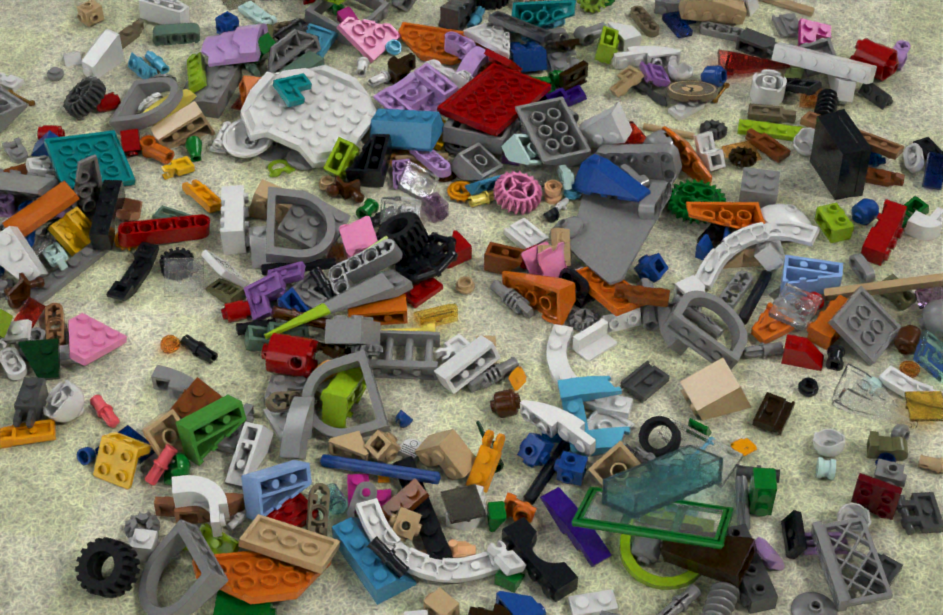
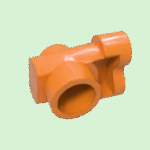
[504,492,537,523]

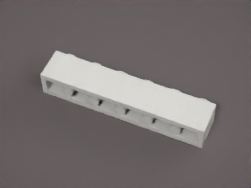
[771,42,877,84]

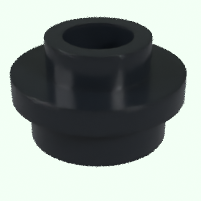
[798,377,819,397]

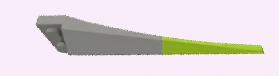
[264,269,413,339]

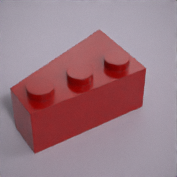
[861,199,907,266]

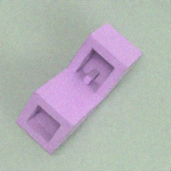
[456,46,489,77]

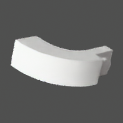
[172,475,230,537]

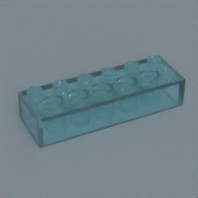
[602,445,723,519]

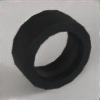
[639,416,681,458]

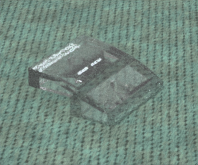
[380,196,421,225]

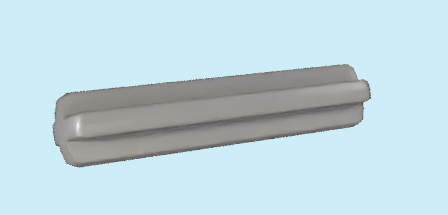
[735,475,750,530]

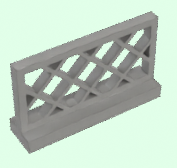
[811,516,893,612]

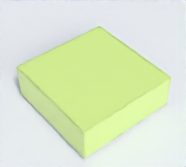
[784,65,805,79]

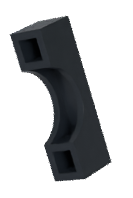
[89,180,126,250]
[501,517,578,602]

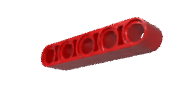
[118,214,210,247]

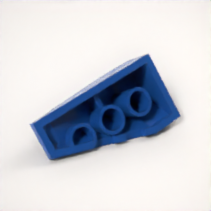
[572,154,651,202]

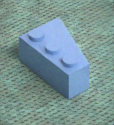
[779,255,843,297]
[241,460,312,520]

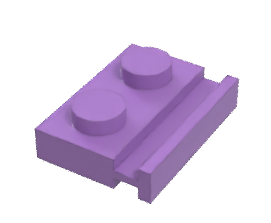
[639,61,670,87]

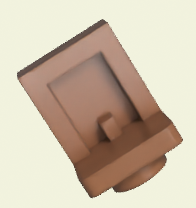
[116,198,142,222]

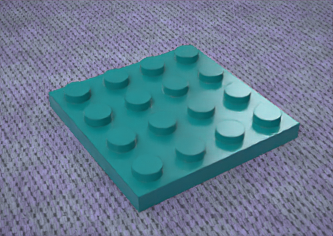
[44,130,136,190]

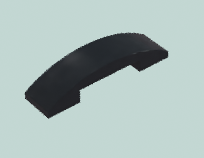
[106,241,159,301]

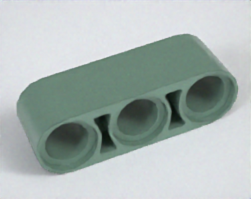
[153,23,200,46]

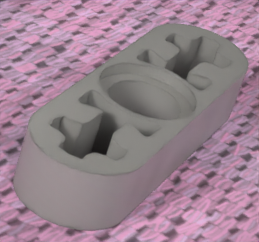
[700,21,744,42]
[719,271,753,310]

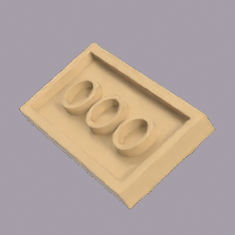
[238,514,340,574]

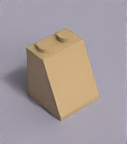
[680,358,751,420]

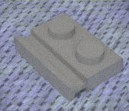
[772,13,799,39]

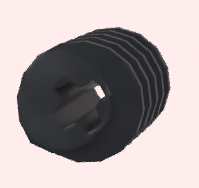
[814,89,839,115]

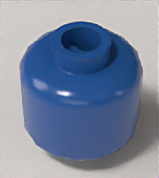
[701,65,727,87]
[851,198,879,225]

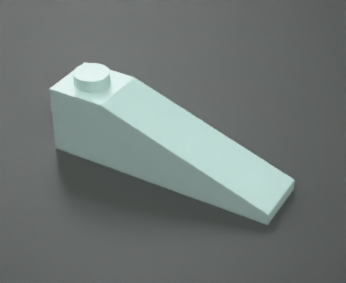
[501,134,542,165]

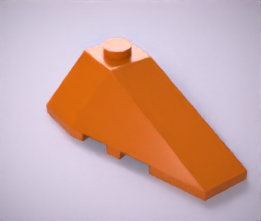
[662,126,712,186]
[686,202,765,230]
[502,271,576,325]

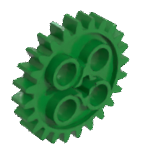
[666,179,726,225]

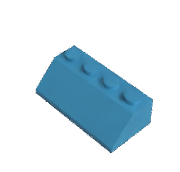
[370,108,444,151]
[332,517,417,605]

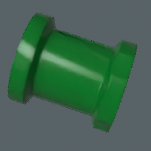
[356,198,379,219]

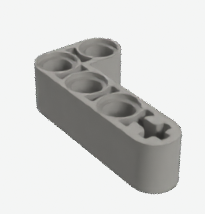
[328,239,403,295]

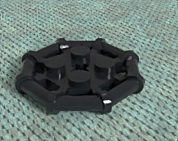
[395,232,458,285]

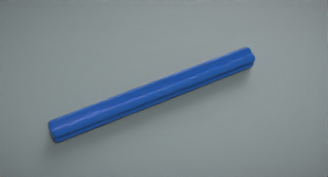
[320,454,441,485]

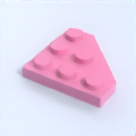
[336,16,400,63]
[68,313,127,366]

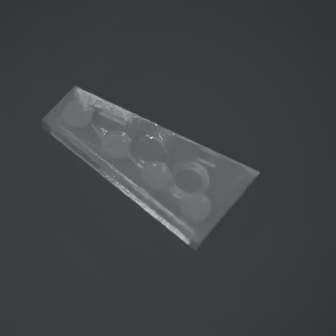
[658,417,743,488]

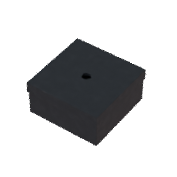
[810,109,872,200]

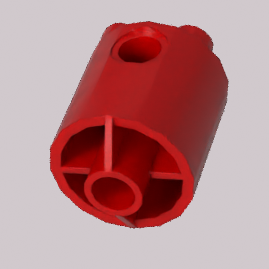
[850,38,899,81]
[261,333,319,378]

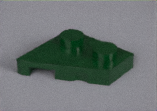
[19,338,61,380]

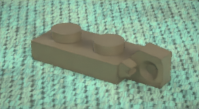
[118,19,144,49]
[747,103,796,123]

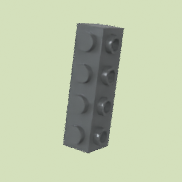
[727,524,778,614]

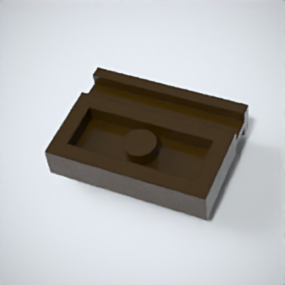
[550,38,580,50]
[558,60,588,91]
[316,342,352,359]
[752,392,795,436]

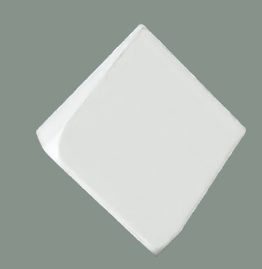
[63,51,82,67]

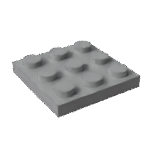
[276,190,351,258]
[828,286,901,366]

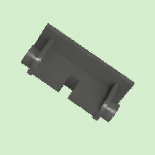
[273,18,308,40]
[858,83,893,110]

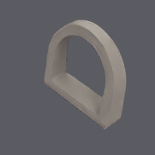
[109,77,183,135]
[265,187,336,263]
[662,291,748,370]
[302,350,391,438]
[139,519,229,615]

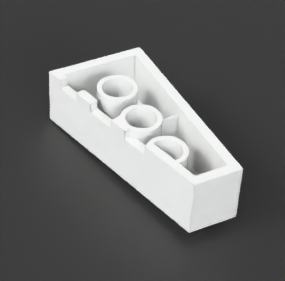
[220,185,250,255]

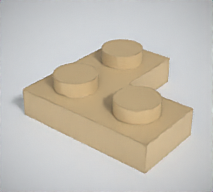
[609,65,644,97]
[537,228,571,267]

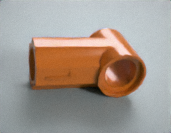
[140,135,175,164]

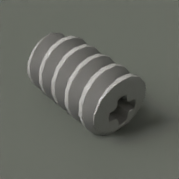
[700,582,740,615]

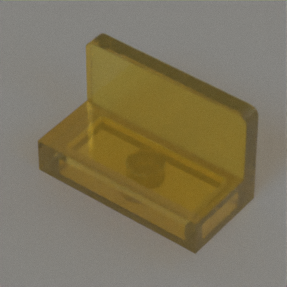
[414,303,458,328]

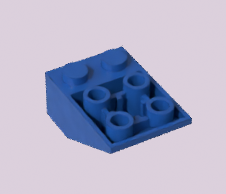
[509,40,547,72]

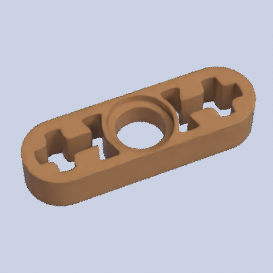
[45,303,66,345]

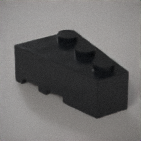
[345,134,393,187]

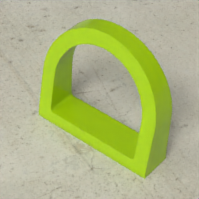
[619,506,715,590]

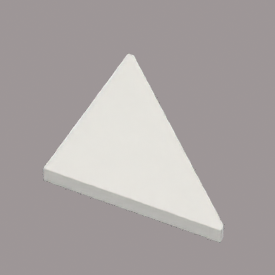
[463,22,510,59]

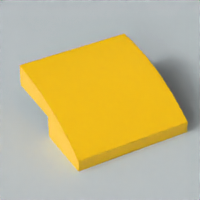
[47,206,92,257]

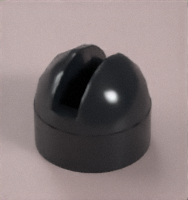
[543,207,560,223]

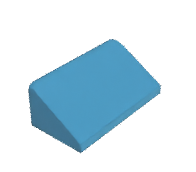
[465,174,503,195]

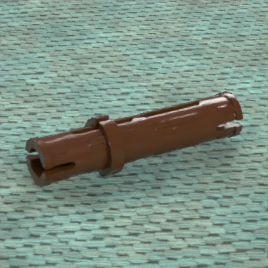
[271,305,330,330]

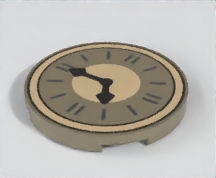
[667,80,718,102]

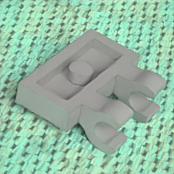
[547,49,579,72]

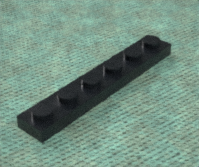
[392,456,453,560]

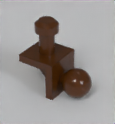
[326,176,365,204]
[4,272,45,309]

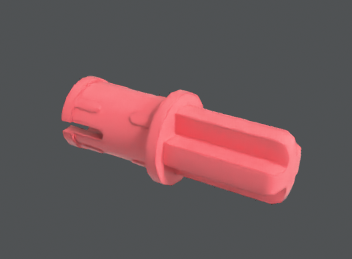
[90,395,120,428]
[145,444,178,486]

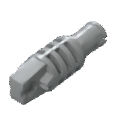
[490,280,534,319]
[467,357,519,393]

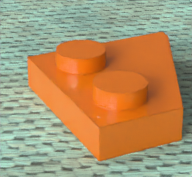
[751,302,795,344]

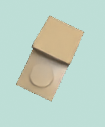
[723,249,760,269]

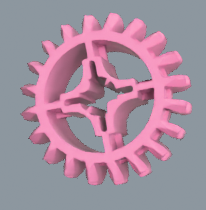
[493,170,542,215]

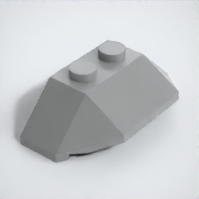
[267,29,321,73]

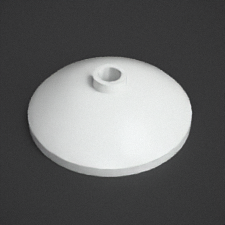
[222,119,273,158]
[761,204,812,225]

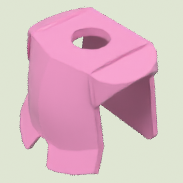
[339,216,378,258]
[521,241,567,278]

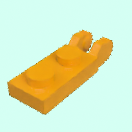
[182,179,222,213]
[0,419,56,449]
[466,429,506,493]

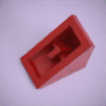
[447,230,472,269]

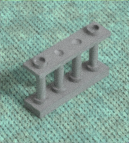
[360,330,440,380]

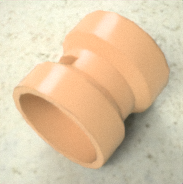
[544,180,562,204]

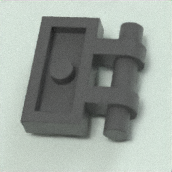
[897,492,943,535]

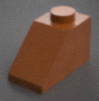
[484,242,526,275]

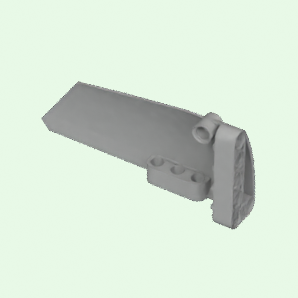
[570,144,682,285]

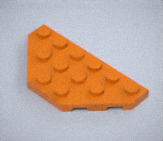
[398,22,487,65]
[192,551,331,604]

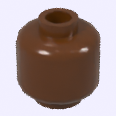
[894,325,924,355]
[490,389,521,418]

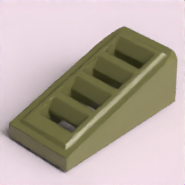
[206,278,246,304]

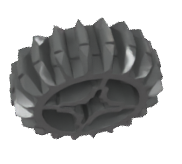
[63,76,106,119]

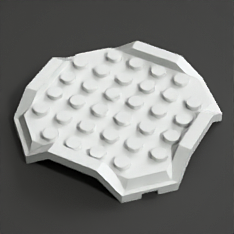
[240,65,377,168]

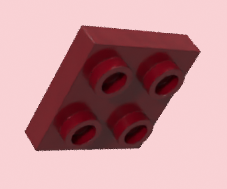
[851,473,903,520]

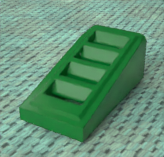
[902,196,929,228]

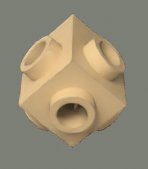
[77,0,104,27]
[364,430,401,463]
[388,506,422,542]

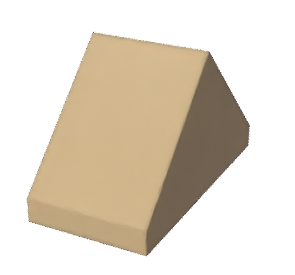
[328,431,368,461]

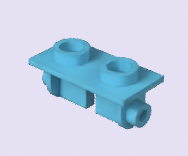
[128,52,158,79]

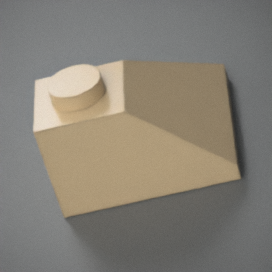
[142,409,184,463]
[588,440,649,502]

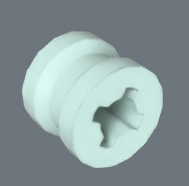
[816,457,836,480]

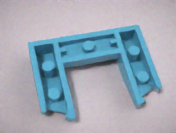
[557,376,631,457]

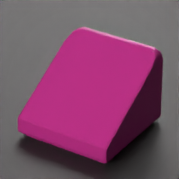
[337,6,359,23]

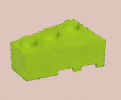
[320,367,367,428]

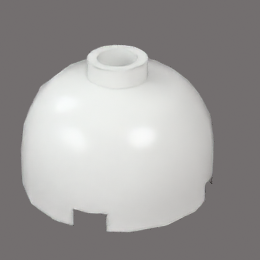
[43,380,84,423]

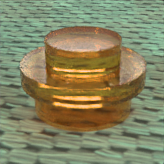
[332,241,344,260]
[161,335,181,354]
[899,361,920,378]

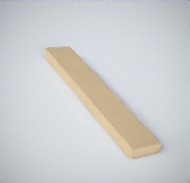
[824,273,943,301]

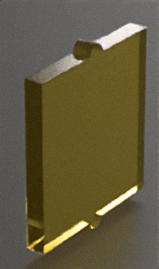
[904,391,943,422]

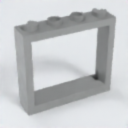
[304,0,390,47]
[443,117,522,155]

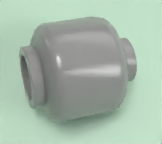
[631,536,662,566]

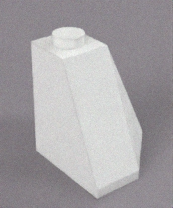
[81,29,124,78]

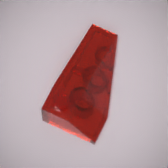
[717,49,790,76]

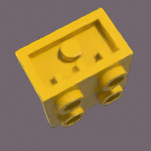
[93,432,151,489]

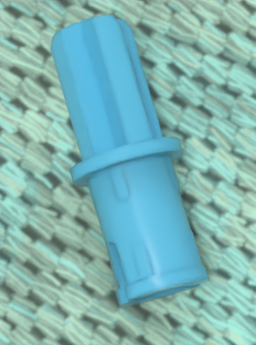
[467,6,485,28]
[145,51,170,74]

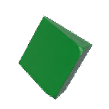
[687,418,712,442]
[487,501,507,532]
[495,570,525,593]

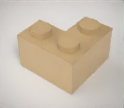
[414,429,476,480]

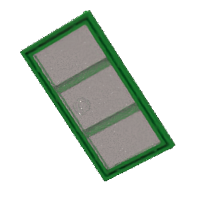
[572,486,734,549]

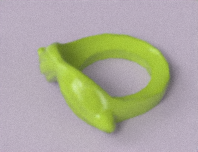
[268,159,296,177]

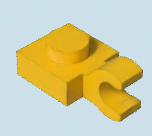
[161,156,195,180]

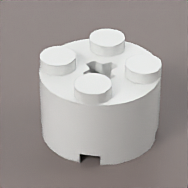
[750,69,787,106]

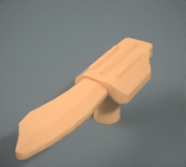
[419,539,476,558]

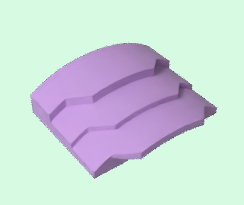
[201,23,268,67]
[373,63,458,112]

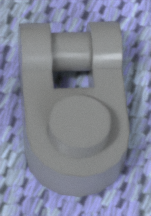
[2,137,28,164]

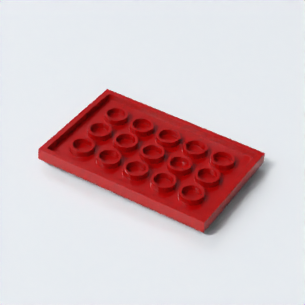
[437,63,551,136]

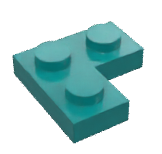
[272,73,312,107]

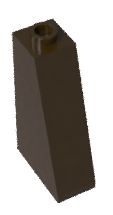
[660,532,757,588]

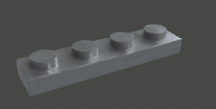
[488,10,553,43]

